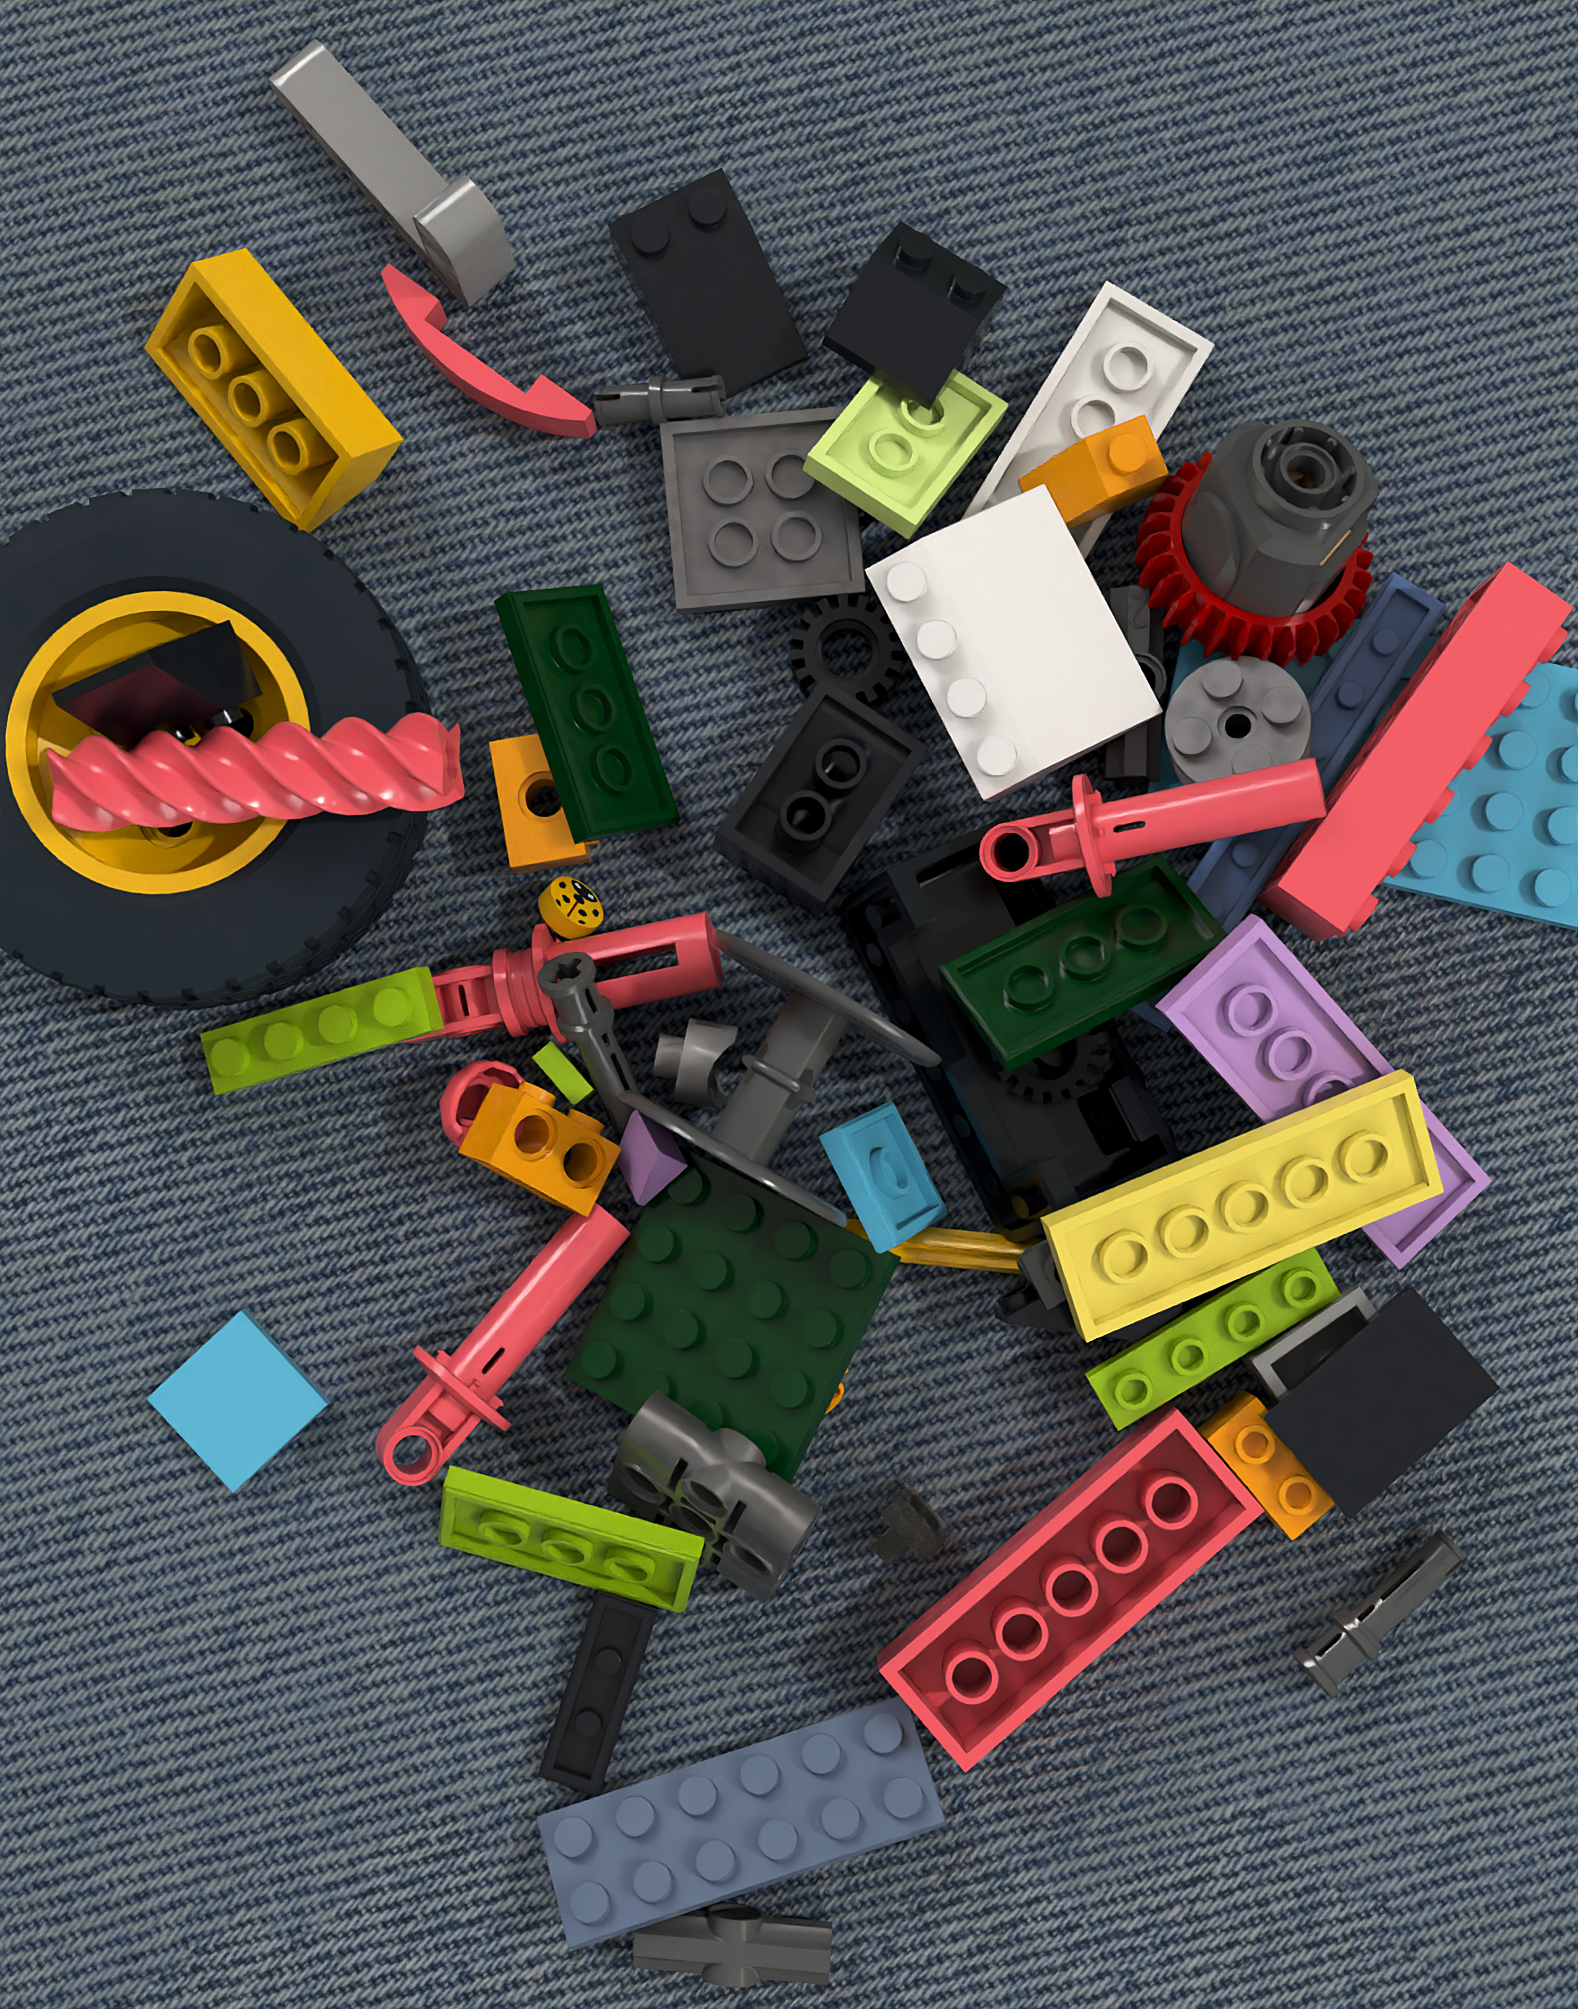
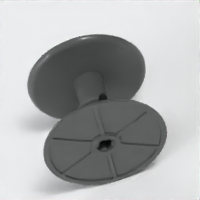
[617,929,942,1228]

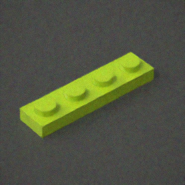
[200,966,445,1095]

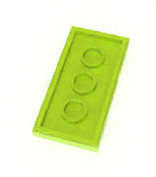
[438,1465,705,1614]

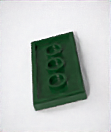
[494,584,681,844]
[938,853,1228,1073]

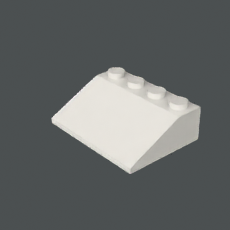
[865,484,1164,803]

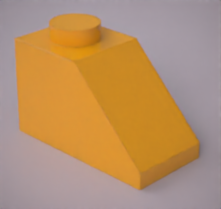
[1017,414,1169,529]

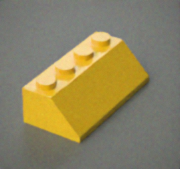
[144,248,404,533]

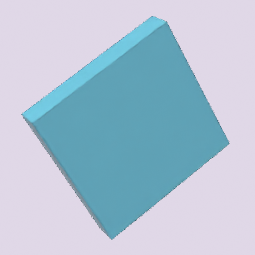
[818,1101,948,1254]
[146,1309,331,1493]

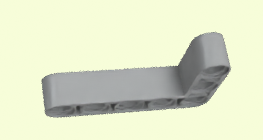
[267,39,516,309]

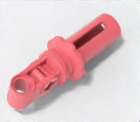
[401,911,723,1044]

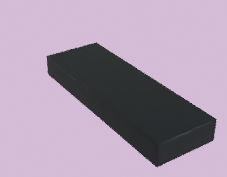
[537,1589,659,1796]

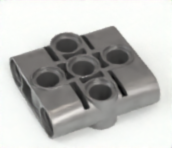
[606,1391,823,1604]

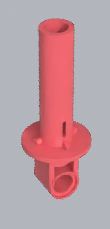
[979,757,1327,898]
[375,1202,630,1486]

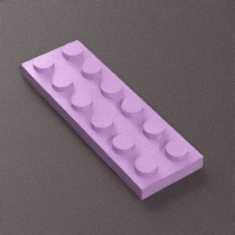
[1155,913,1492,1270]

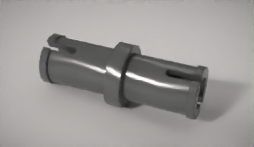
[594,375,726,427]

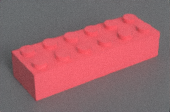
[1255,561,1574,943]
[876,1402,1265,1773]

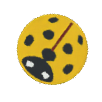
[538,876,603,940]

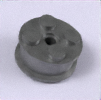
[1165,656,1312,786]

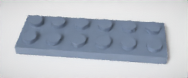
[537,1695,947,1951]

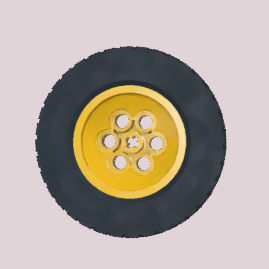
[0,488,433,1009]

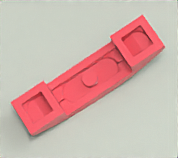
[381,263,597,439]

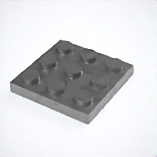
[659,405,866,615]

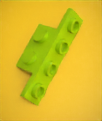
[1084,1247,1342,1431]

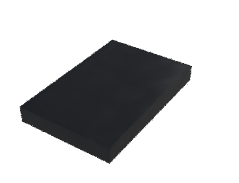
[1258,1285,1500,1519]

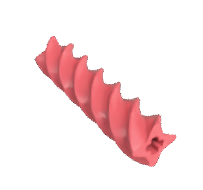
[47,712,465,832]

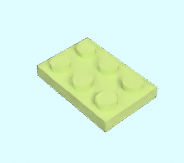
[802,372,1009,540]

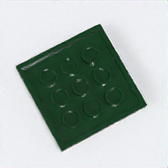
[563,1145,901,1485]

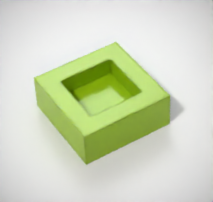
[532,1041,597,1107]

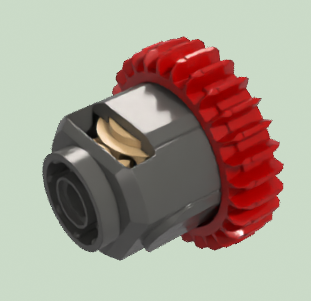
[1134,419,1380,669]

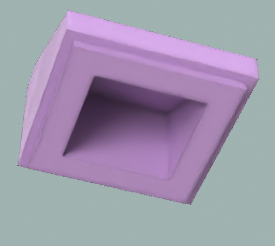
[616,1110,688,1206]

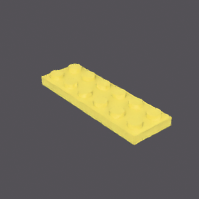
[1040,1069,1444,1343]

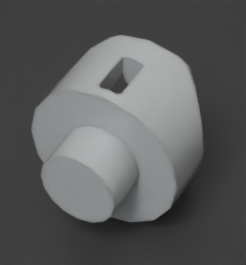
[653,1017,739,1111]

